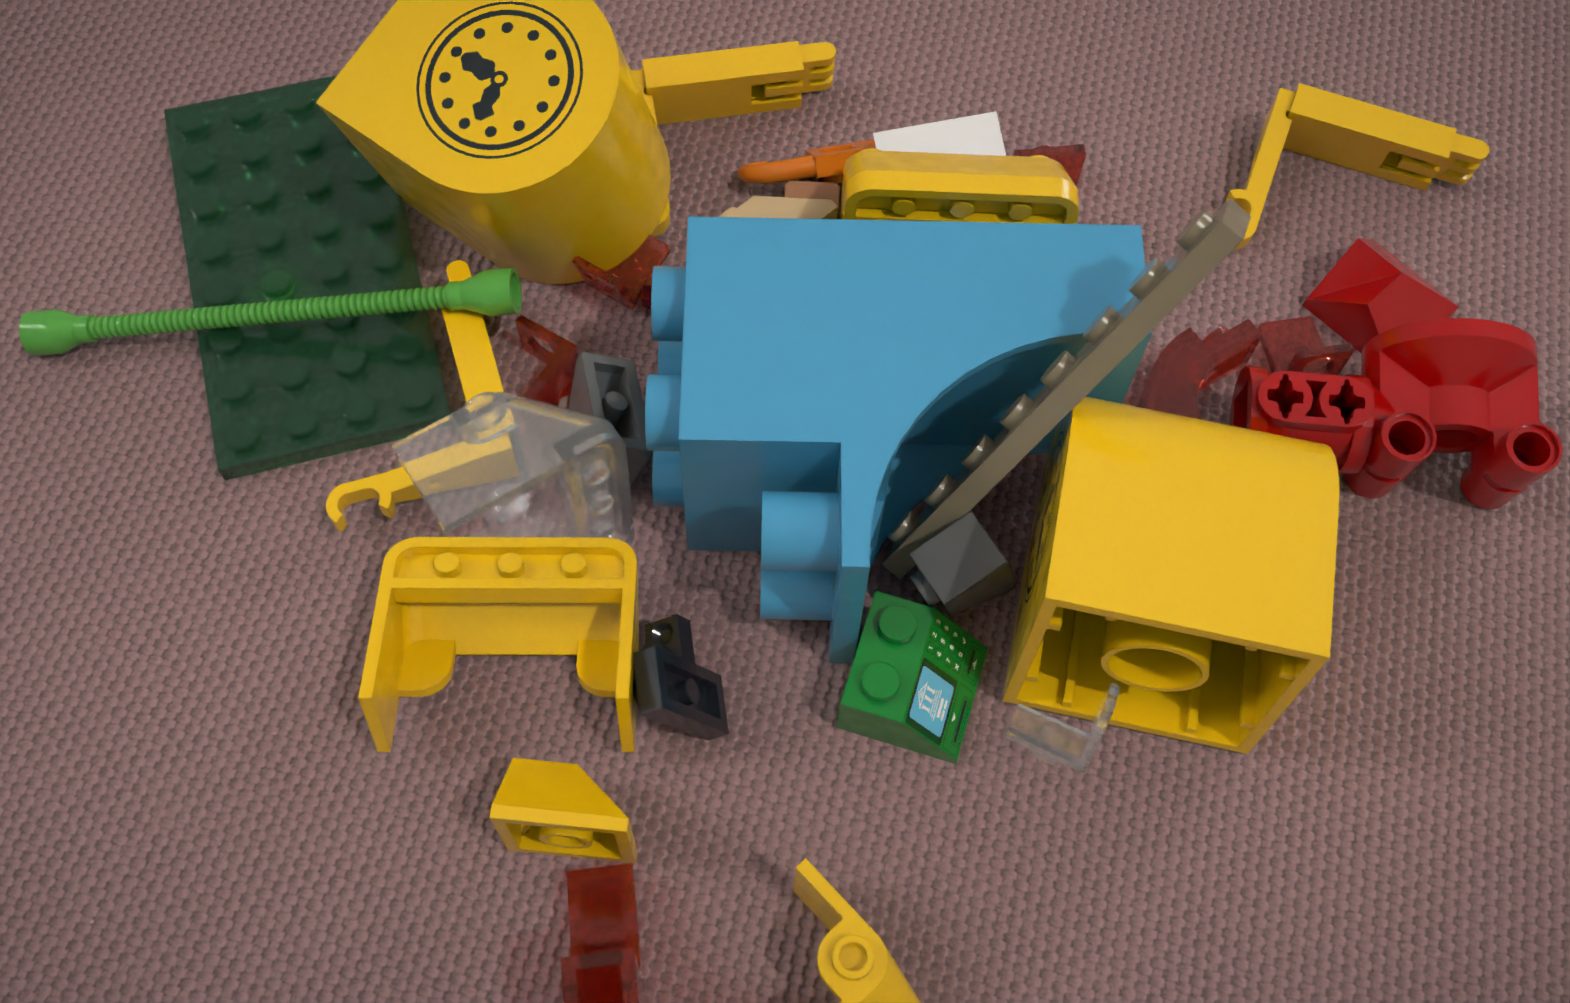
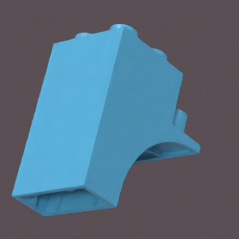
[645,216,1152,664]

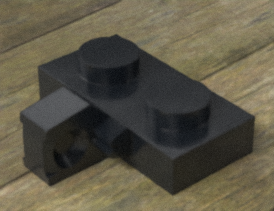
[633,614,729,740]

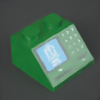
[836,591,988,764]

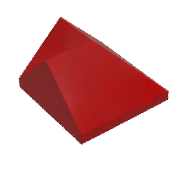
[1302,238,1459,353]

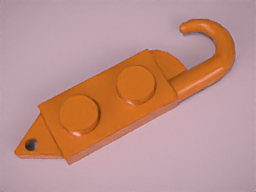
[737,139,876,184]

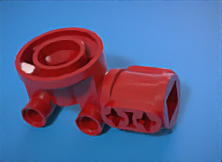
[1229,318,1563,510]

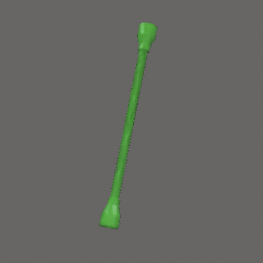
[19,267,522,356]

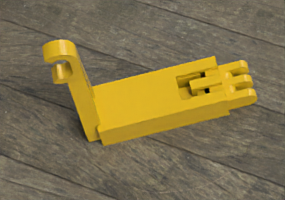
[631,41,836,237]
[1225,83,1490,250]
[326,260,524,533]

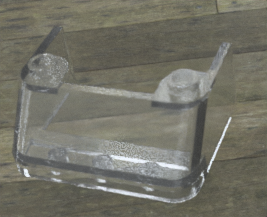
[391,392,635,546]

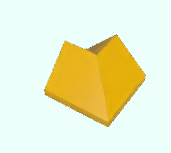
[489,758,637,864]

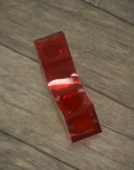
[1136,319,1263,420]
[561,863,646,1003]

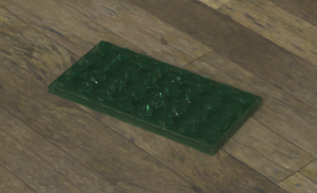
[164,75,454,480]

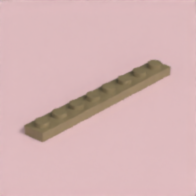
[882,198,1251,580]

